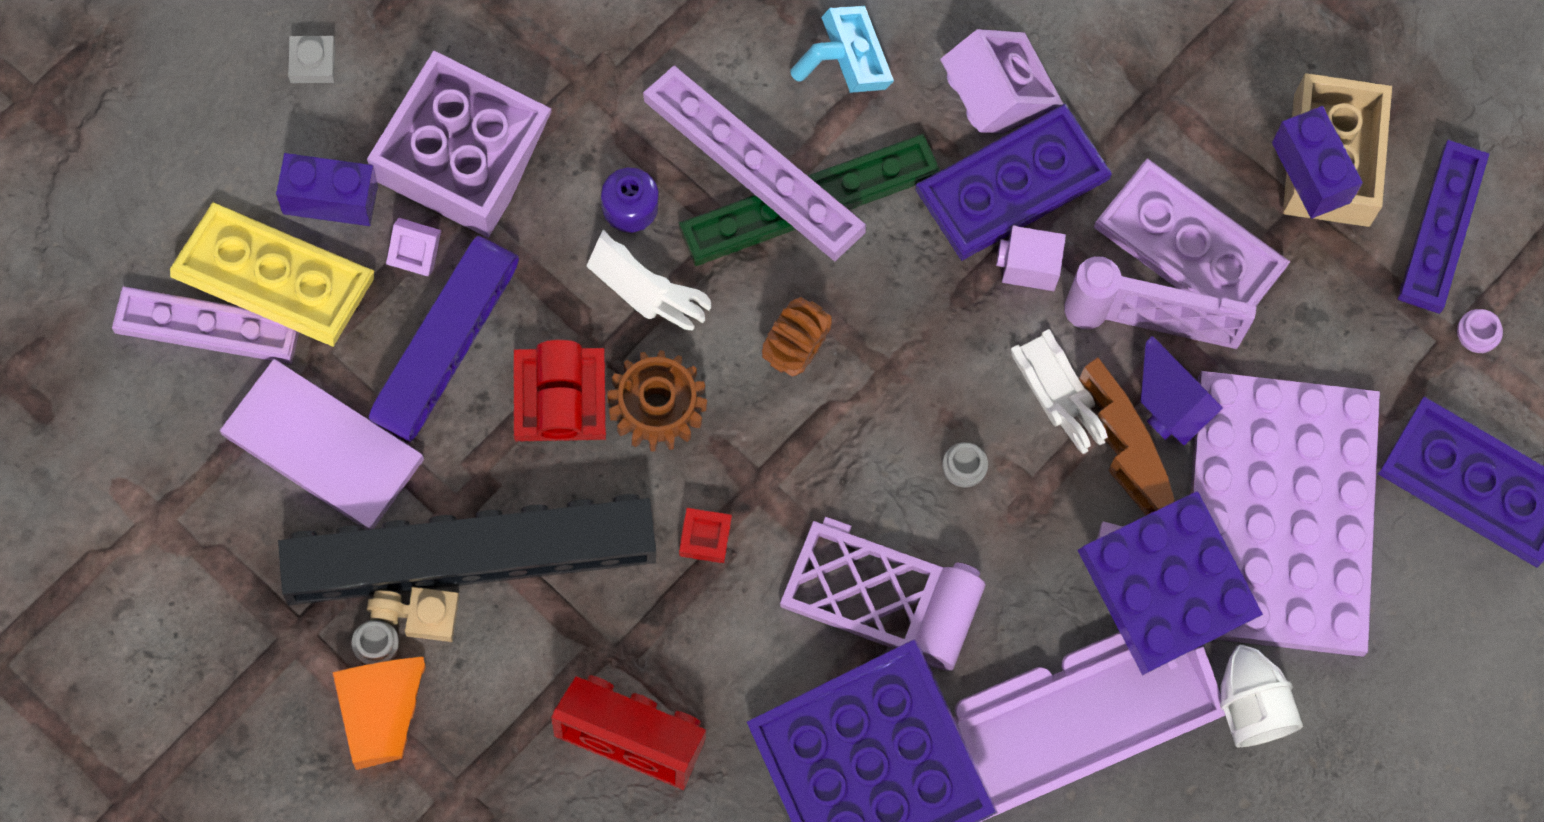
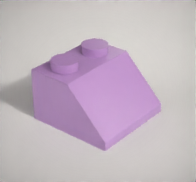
[940,29,1063,133]

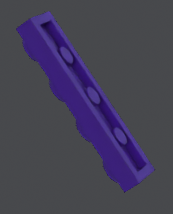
[1397,140,1490,314]

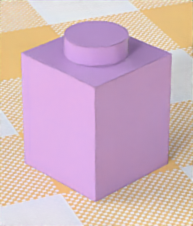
[996,226,1066,291]

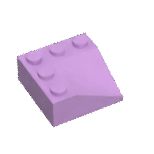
[367,51,551,238]

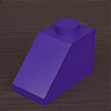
[1141,336,1223,446]

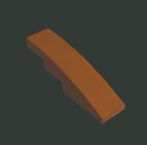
[1079,357,1175,516]

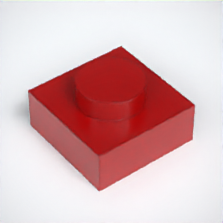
[679,508,732,563]

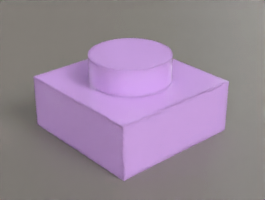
[386,218,441,277]

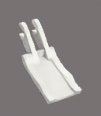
[587,229,711,331]
[1011,329,1108,454]

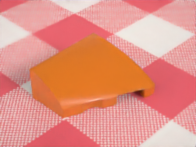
[333,657,426,770]

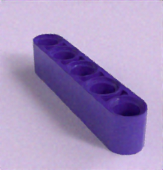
[369,236,519,442]

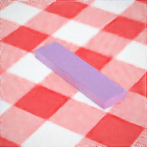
[112,287,299,364]

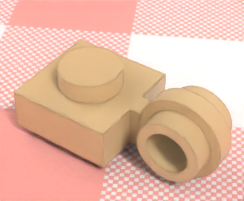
[367,587,459,642]

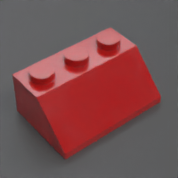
[551,675,706,790]

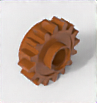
[607,350,707,452]

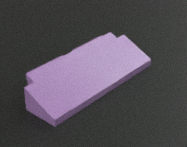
[953,632,1225,822]

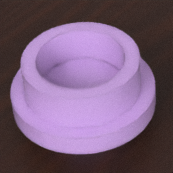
[1457,309,1503,353]

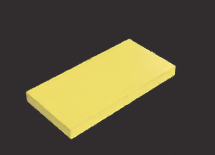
[170,202,374,347]

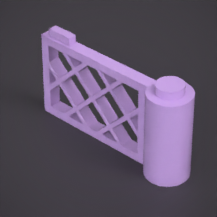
[1064,257,1257,349]
[780,517,986,671]

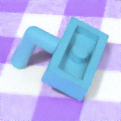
[790,6,894,93]

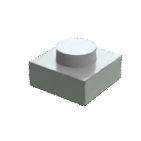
[288,36,335,83]

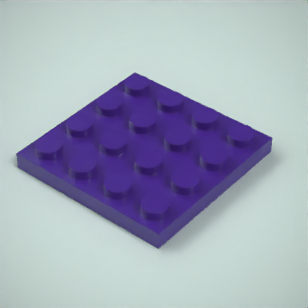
[747,639,998,822]

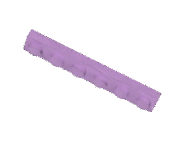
[643,66,866,261]

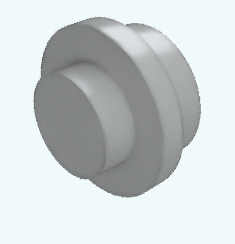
[942,442,988,488]
[352,620,399,665]

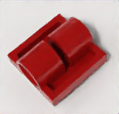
[514,340,606,441]

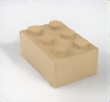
[1283,73,1392,227]

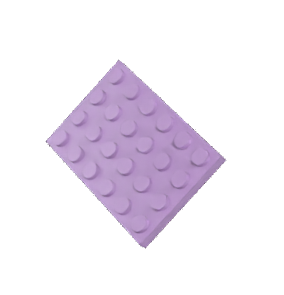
[1191,371,1380,657]

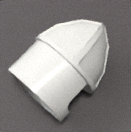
[1219,645,1303,748]

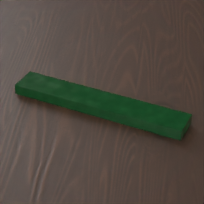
[679,134,940,267]

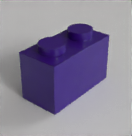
[1272,106,1363,219]
[276,153,378,226]

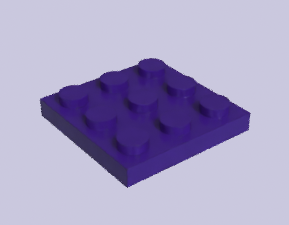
[1077,491,1263,676]

